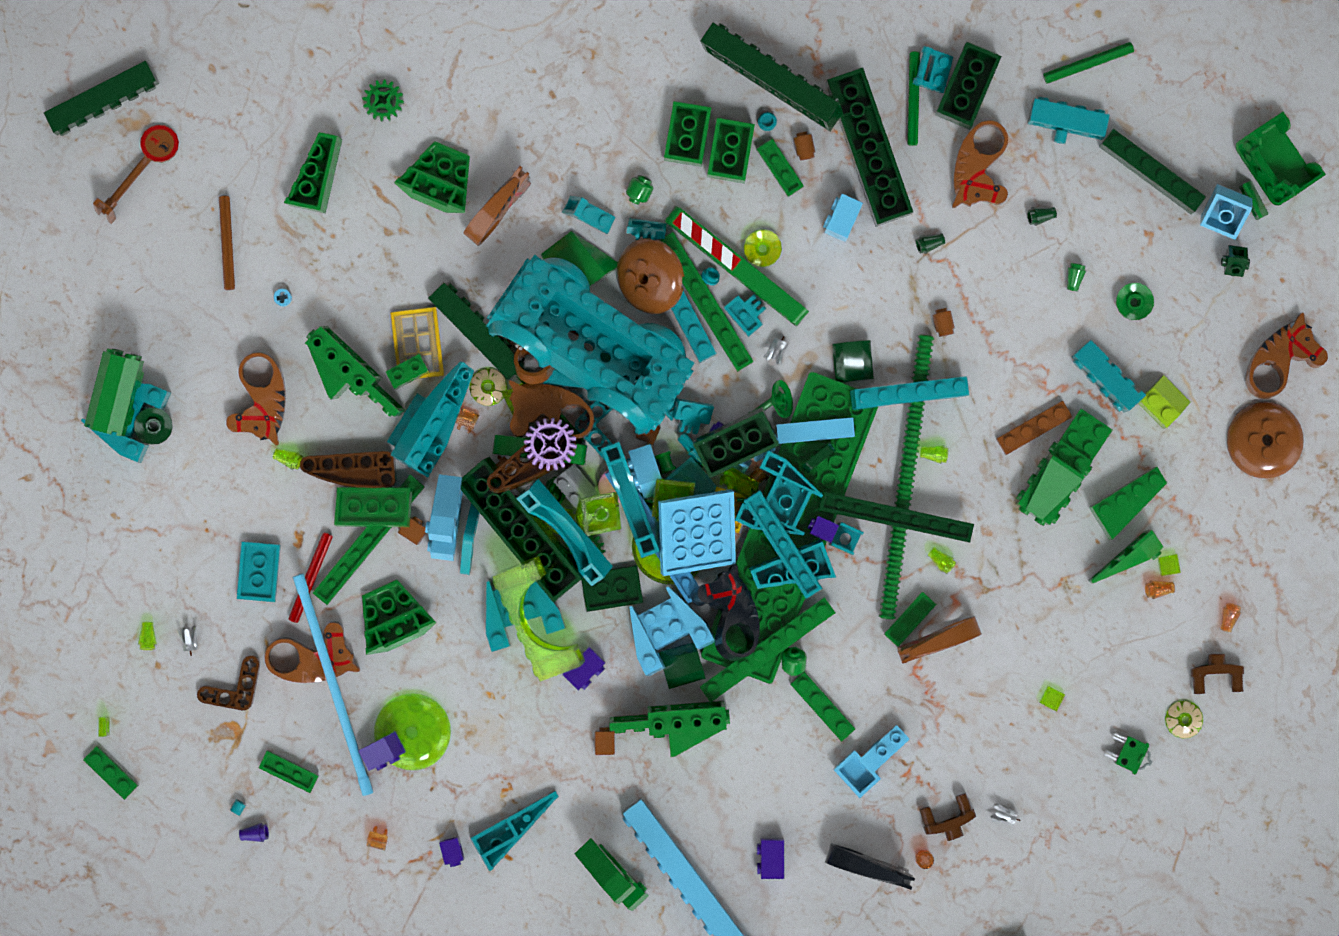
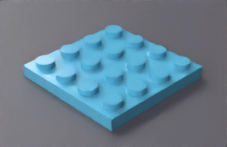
[658,489,736,576]

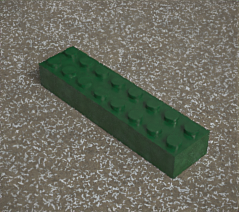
[700,22,843,132]
[826,67,913,227]
[461,457,584,603]

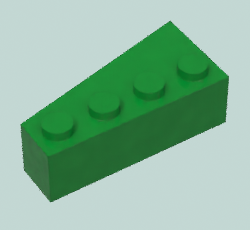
[284,132,343,214]
[1089,467,1167,540]

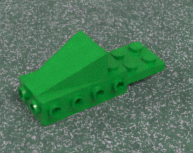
[305,326,405,417]
[1016,409,1113,526]
[609,700,730,757]

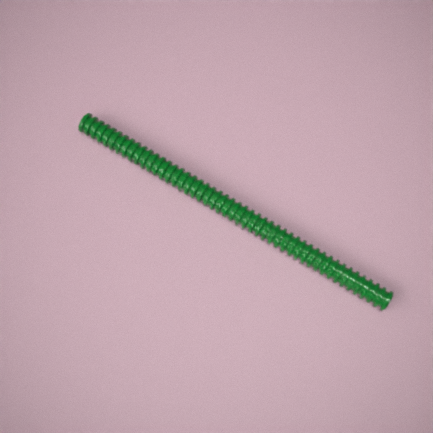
[879,334,934,620]

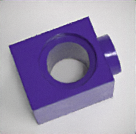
[808,516,839,543]
[439,836,465,867]

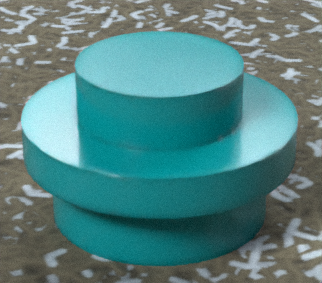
[758,112,777,131]
[701,267,720,286]

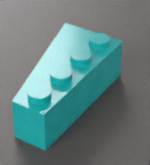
[1072,340,1146,413]
[749,539,836,589]

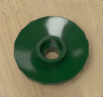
[134,407,173,445]

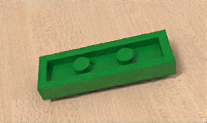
[756,139,804,197]
[884,592,937,647]
[83,746,139,800]
[259,750,319,793]

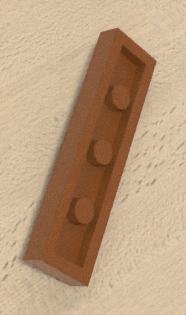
[996,401,1072,455]

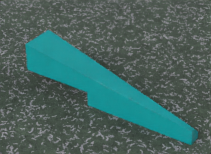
[470,791,559,871]

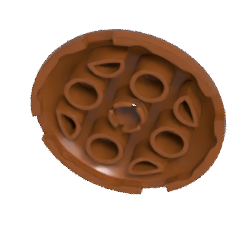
[617,238,684,314]
[1227,402,1304,479]

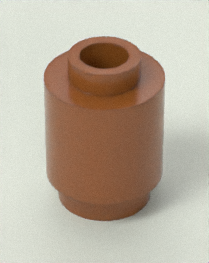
[793,131,816,161]
[932,308,955,337]

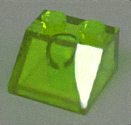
[651,479,695,517]
[576,492,621,536]

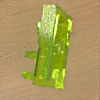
[719,467,759,498]

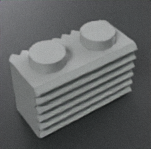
[554,464,599,510]

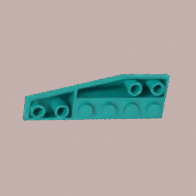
[391,361,474,478]

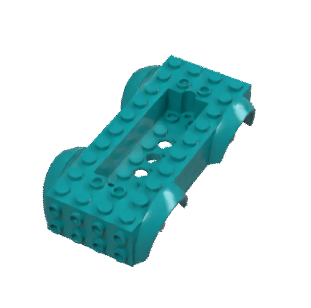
[486,254,695,435]

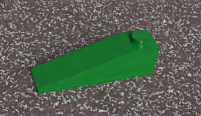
[1088,530,1164,583]

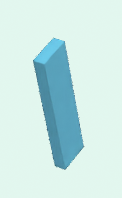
[776,418,855,444]

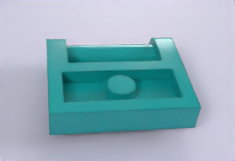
[913,46,953,94]

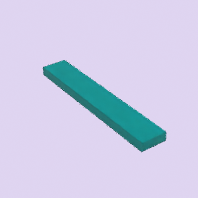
[744,490,823,599]

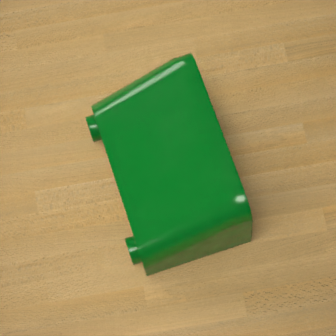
[1236,111,1326,206]

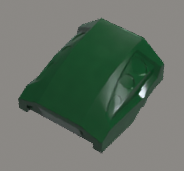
[832,340,874,382]
[658,642,706,689]

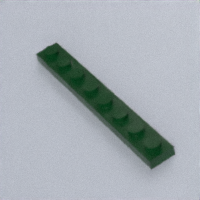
[819,491,974,543]

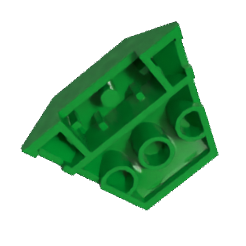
[394,141,470,213]
[541,231,618,288]
[362,580,437,655]

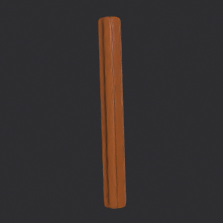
[219,196,235,290]

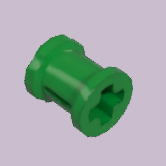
[654,451,677,474]

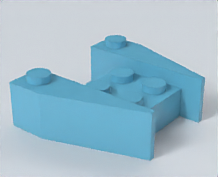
[425,474,463,561]
[629,587,715,676]

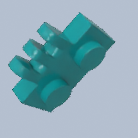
[627,218,667,240]
[724,294,767,337]
[672,398,714,435]

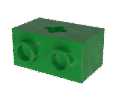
[386,354,430,390]

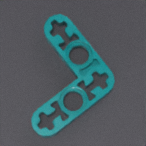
[575,401,613,460]
[460,503,480,575]

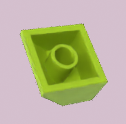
[1138,375,1190,429]

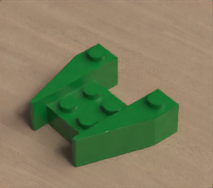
[574,838,649,911]

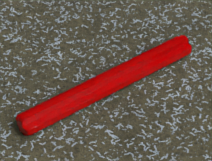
[288,533,333,623]

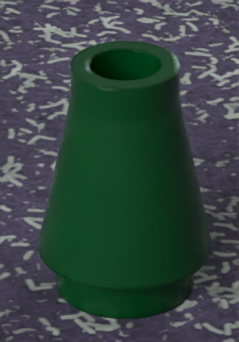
[1027,207,1057,226]
[915,233,945,254]

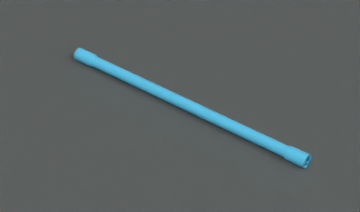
[293,573,373,796]

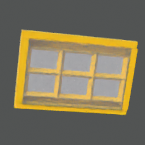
[391,307,444,379]

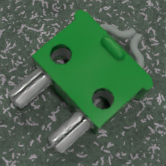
[1104,733,1153,775]

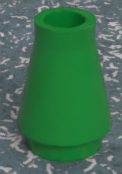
[1067,263,1086,292]

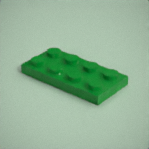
[334,487,412,527]

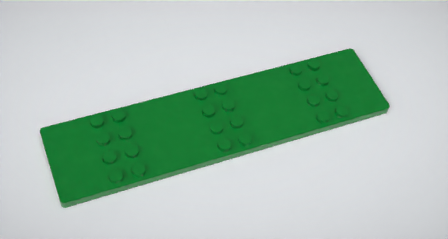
[701,372,878,684]

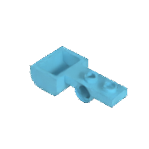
[833,725,910,798]

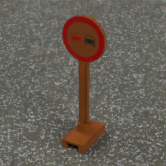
[93,125,179,224]

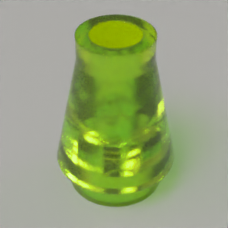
[920,445,949,464]
[273,448,303,470]
[927,547,956,574]
[138,622,157,650]

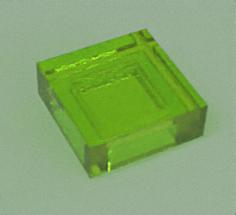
[1157,554,1181,576]
[1039,686,1065,712]
[98,716,110,737]

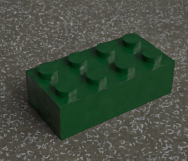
[935,41,1002,130]
[693,407,780,478]

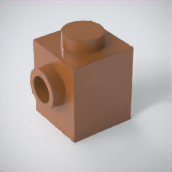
[397,516,426,545]

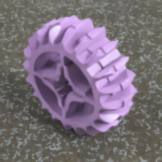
[524,418,577,471]

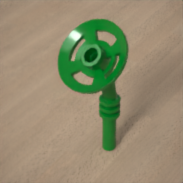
[748,380,793,418]

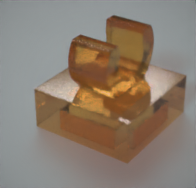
[455,408,480,434]
[367,826,388,851]

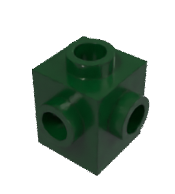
[1221,245,1250,277]

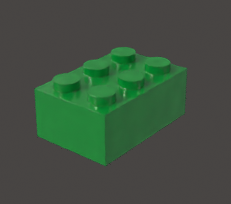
[664,101,711,167]
[707,118,755,184]

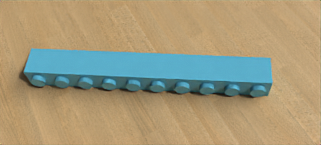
[622,798,744,936]

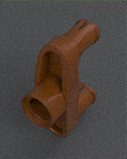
[1191,654,1244,694]
[919,793,976,841]

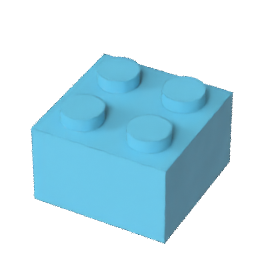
[1200,184,1252,240]
[823,194,863,242]
[627,444,666,499]

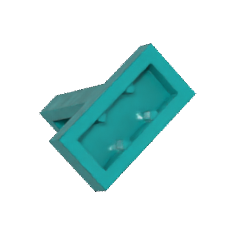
[562,196,616,234]

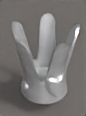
[763,336,788,365]
[177,627,198,656]
[991,803,1021,826]

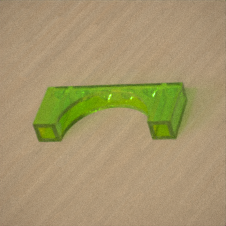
[493,556,585,682]

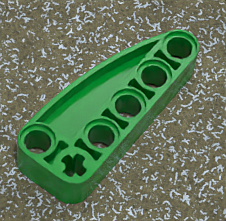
[492,435,588,465]

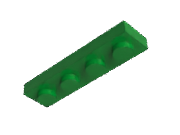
[790,672,856,742]

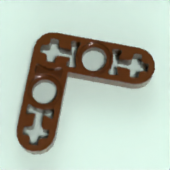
[197,655,260,711]

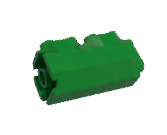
[84,348,144,436]

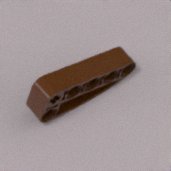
[487,422,576,493]
[300,451,397,488]

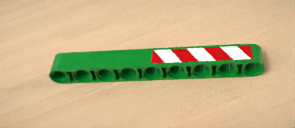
[664,206,809,327]

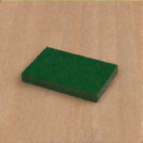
[582,565,643,612]

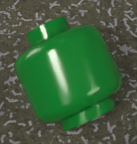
[626,175,654,205]
[782,647,807,676]

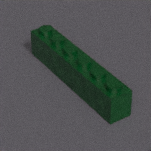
[43,60,159,136]
[1099,128,1206,214]
[428,283,526,381]

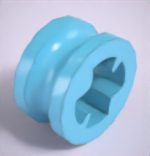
[274,289,292,307]

